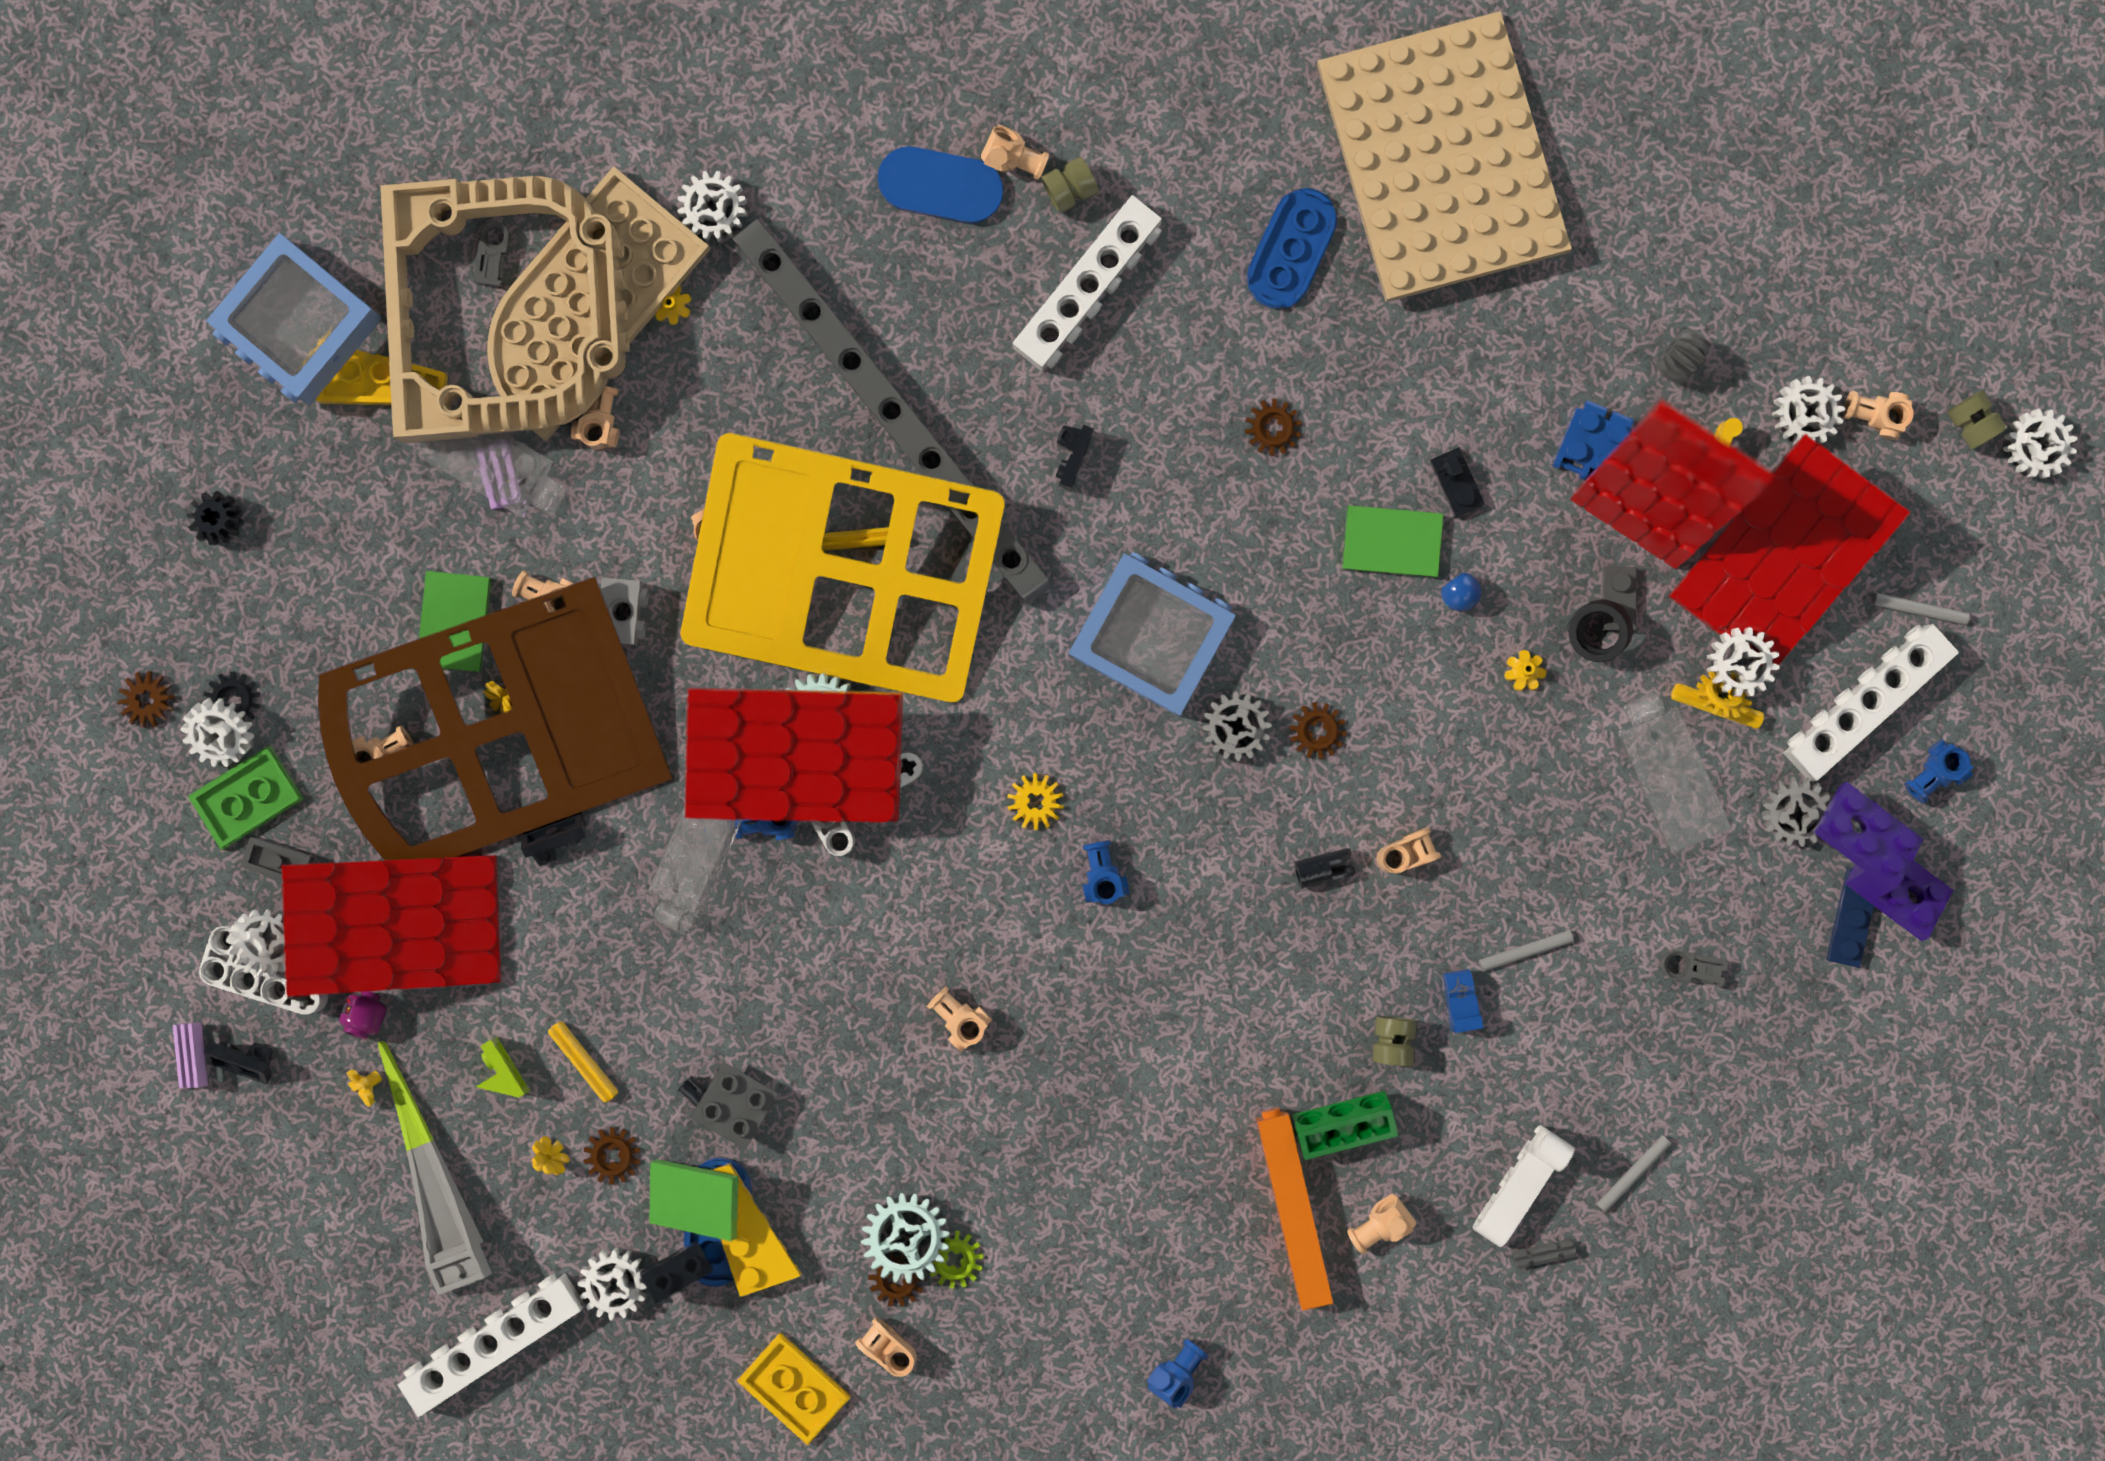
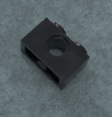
[640,1239,713,1304]

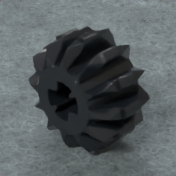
[186,491,245,546]

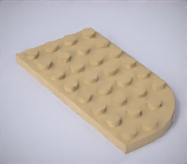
[487,166,711,441]

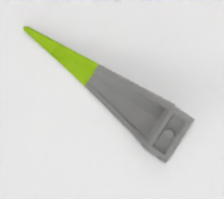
[378,1041,492,1295]

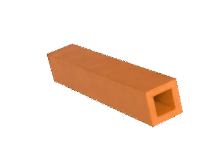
[1256,1108,1333,1311]

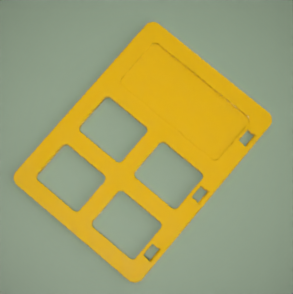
[680,433,1005,702]

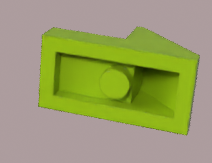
[476,1037,530,1098]

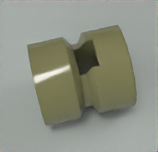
[1041,156,1099,214]
[1947,390,2008,450]
[1372,1016,1418,1066]

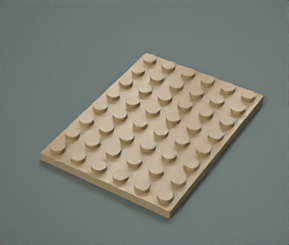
[1317,11,1572,302]

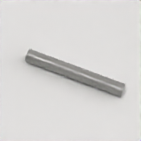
[1872,593,1970,626]
[1479,930,1574,972]
[1596,1135,1672,1213]

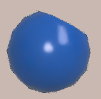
[1441,572,1481,612]

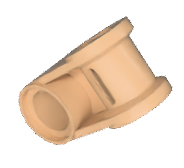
[1376,827,1441,874]
[855,1317,917,1377]

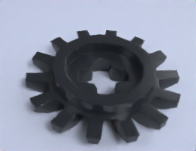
[204,672,261,722]

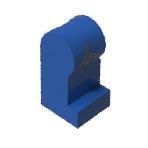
[1443,969,1484,1033]

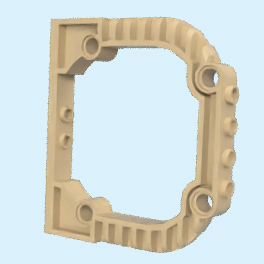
[380,176,630,443]

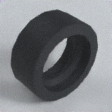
[1568,599,1633,663]

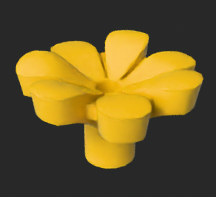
[655,286,691,325]
[1504,650,1546,691]
[483,681,513,713]
[346,1069,382,1107]
[532,1136,570,1176]

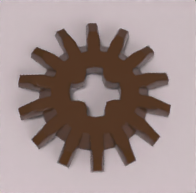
[1245,399,1302,456]
[117,671,175,728]
[1289,702,1346,759]
[583,1127,641,1185]
[868,1252,926,1307]

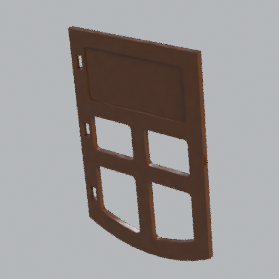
[318,576,673,860]

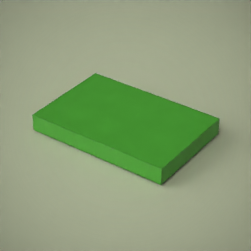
[1342,505,1443,578]
[419,571,491,672]
[188,745,304,850]
[649,1159,738,1241]

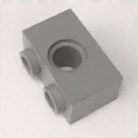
[601,577,649,646]

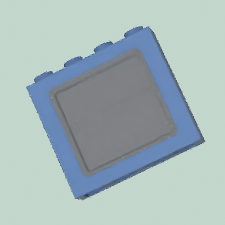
[206,233,383,405]
[1068,552,1236,716]

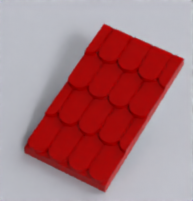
[1570,400,1775,569]
[1668,434,1910,673]
[685,688,903,822]
[281,855,502,997]

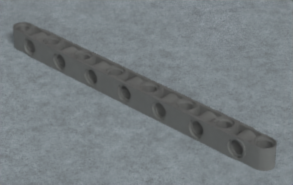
[732,219,1053,606]

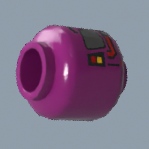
[339,991,387,1040]

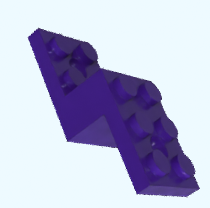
[1813,781,1954,942]

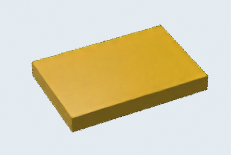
[737,1332,851,1445]

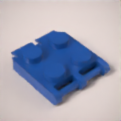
[1552,400,1634,480]

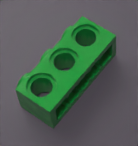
[1292,1090,1398,1160]

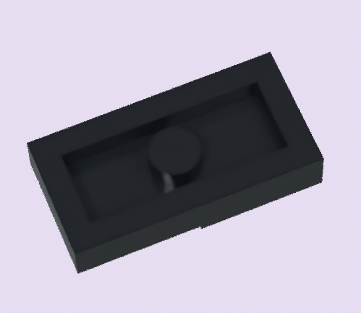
[1056,425,1094,491]
[1429,447,1485,518]
[521,812,586,866]
[203,1041,273,1085]

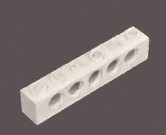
[1012,195,1162,372]
[1783,624,1959,781]
[398,1273,586,1417]

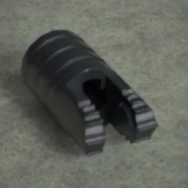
[1294,848,1356,889]

